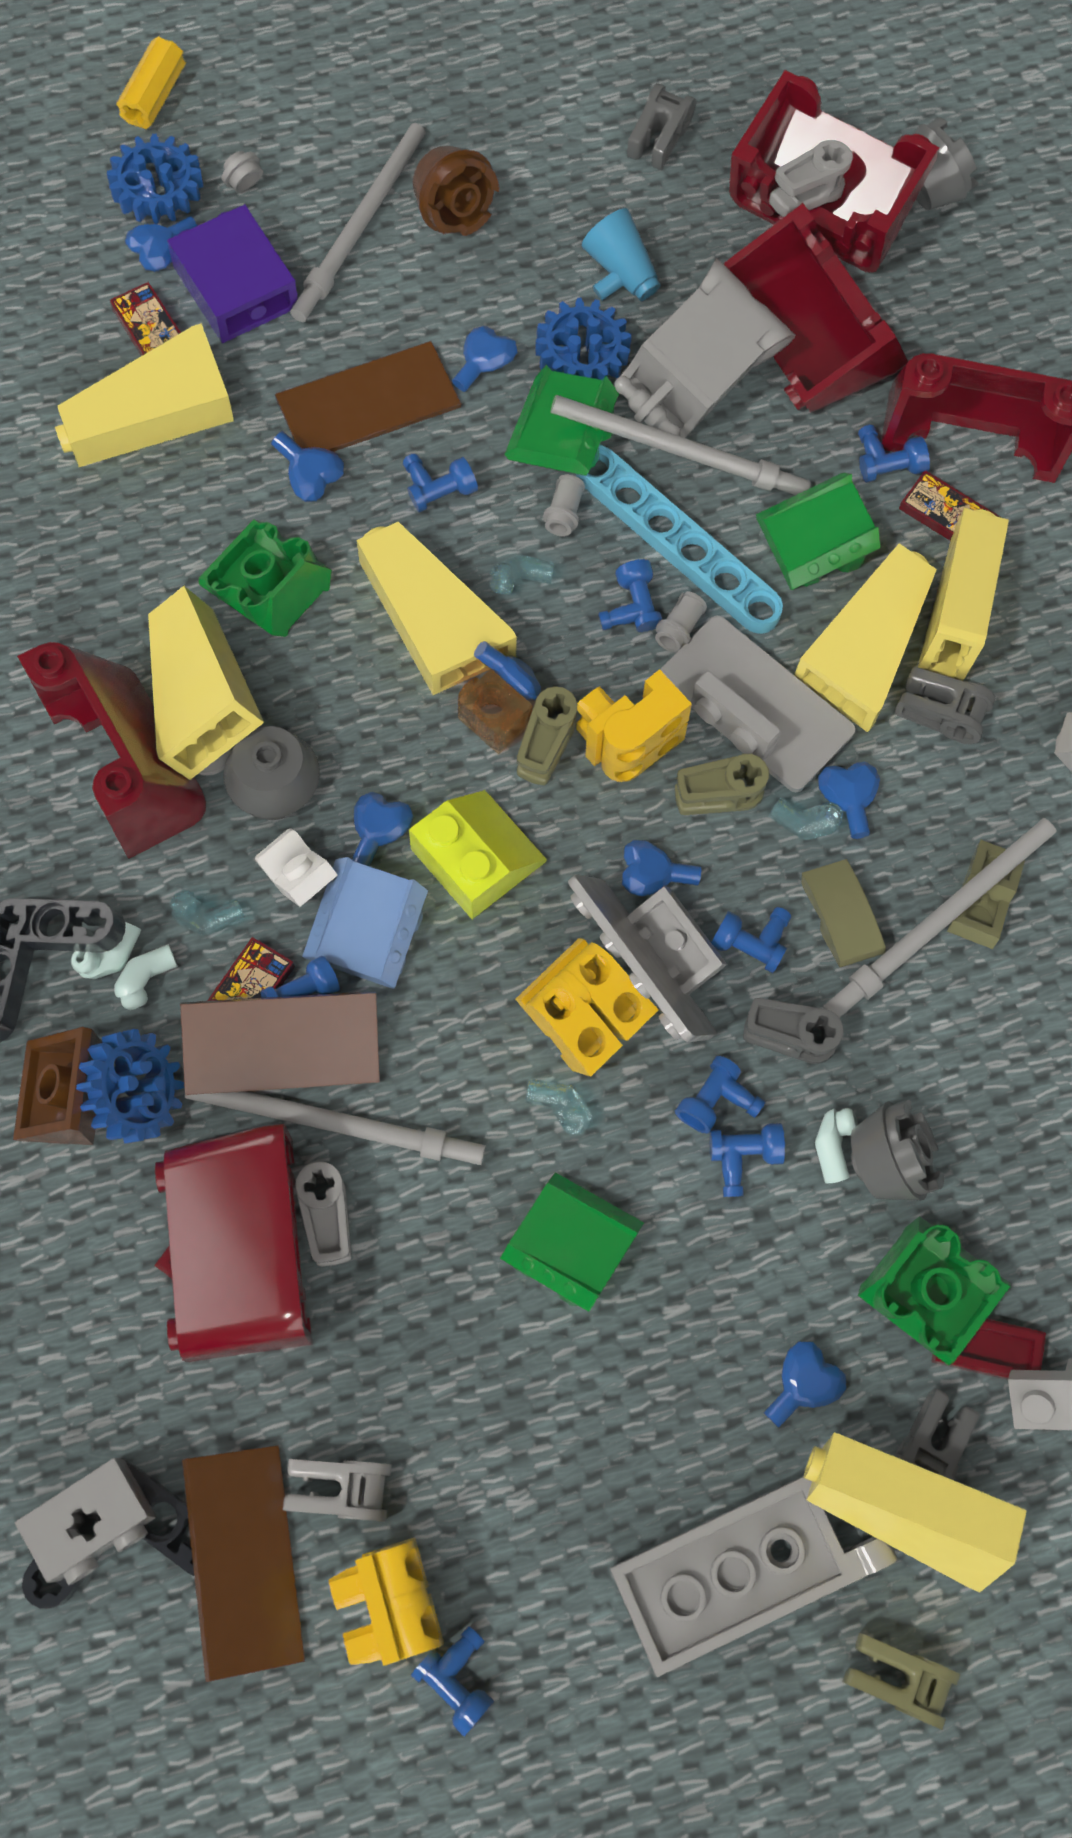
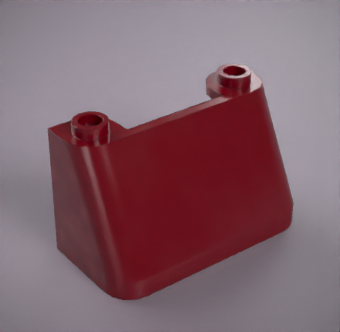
[729,70,940,273]
[723,203,908,413]
[881,353,1072,483]
[17,642,207,859]
[155,1124,313,1362]

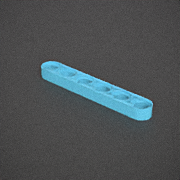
[576,445,783,634]

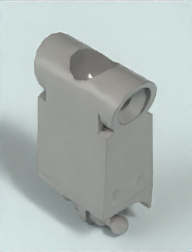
[614,258,796,438]

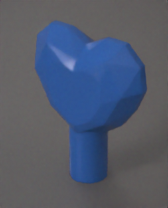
[125,216,197,272]
[452,326,518,392]
[271,431,344,502]
[474,641,541,701]
[818,762,880,839]
[351,792,414,867]
[622,840,701,896]
[763,1341,846,1428]

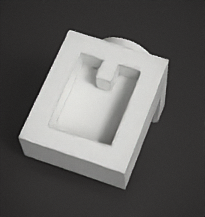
[255,829,338,907]

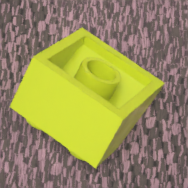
[409,790,547,920]

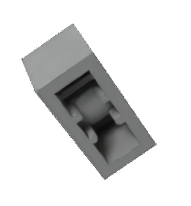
[14,1458,157,1585]

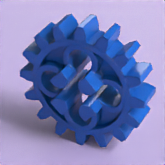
[107,134,204,224]
[535,298,631,380]
[76,1029,184,1143]

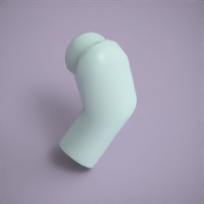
[71,922,141,979]
[114,944,178,1010]
[815,1108,858,1184]

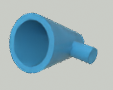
[581,208,661,301]

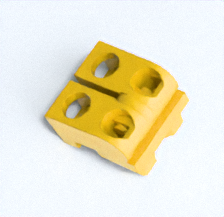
[576,669,692,782]
[515,938,658,1077]
[328,1537,444,1666]

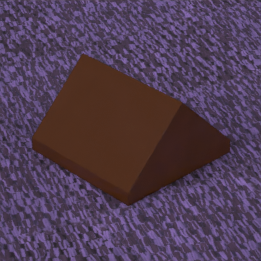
[13,1027,102,1145]

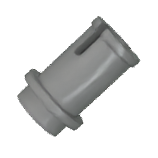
[543,474,585,536]
[655,591,707,652]

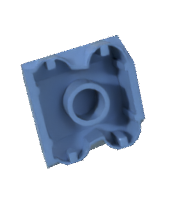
[302,857,428,989]

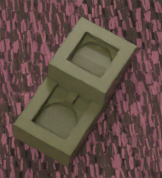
[947,840,1025,949]
[801,859,886,968]

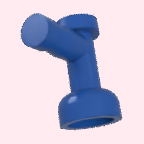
[858,425,930,483]
[403,454,478,513]
[598,559,663,632]
[711,907,791,973]
[261,956,340,998]
[675,1056,765,1134]
[709,1123,785,1197]
[411,1626,494,1737]

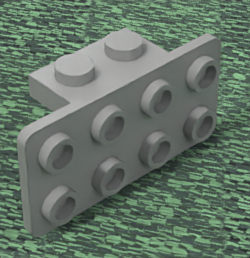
[660,616,855,792]
[568,874,728,1042]

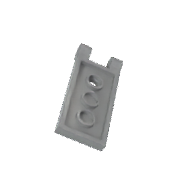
[609,1476,898,1677]

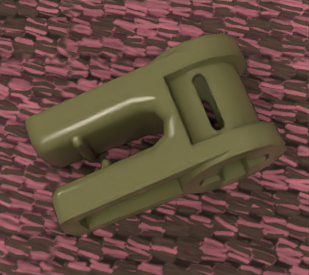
[517,686,577,785]
[675,754,769,815]
[842,1633,961,1730]

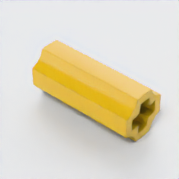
[116,36,186,129]

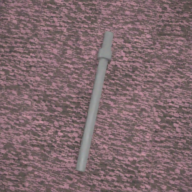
[290,123,426,322]
[550,395,811,495]
[822,818,1057,1018]
[185,1091,486,1165]

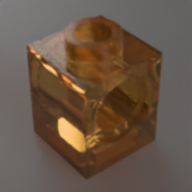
[458,669,532,755]

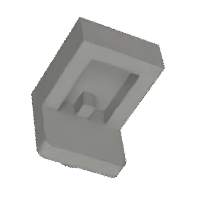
[1008,1359,1072,1430]

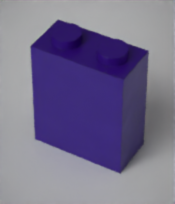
[167,204,298,344]

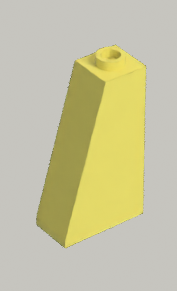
[55,324,234,467]
[918,508,1009,681]
[357,522,517,695]
[794,543,937,732]
[148,586,264,780]
[804,1432,1027,1592]

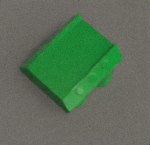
[505,364,619,476]
[756,473,880,590]
[199,519,332,637]
[500,1172,644,1312]
[858,1216,1011,1366]

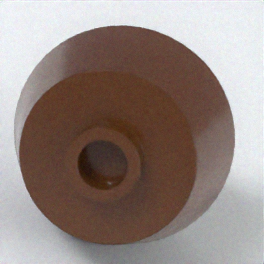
[413,145,499,236]

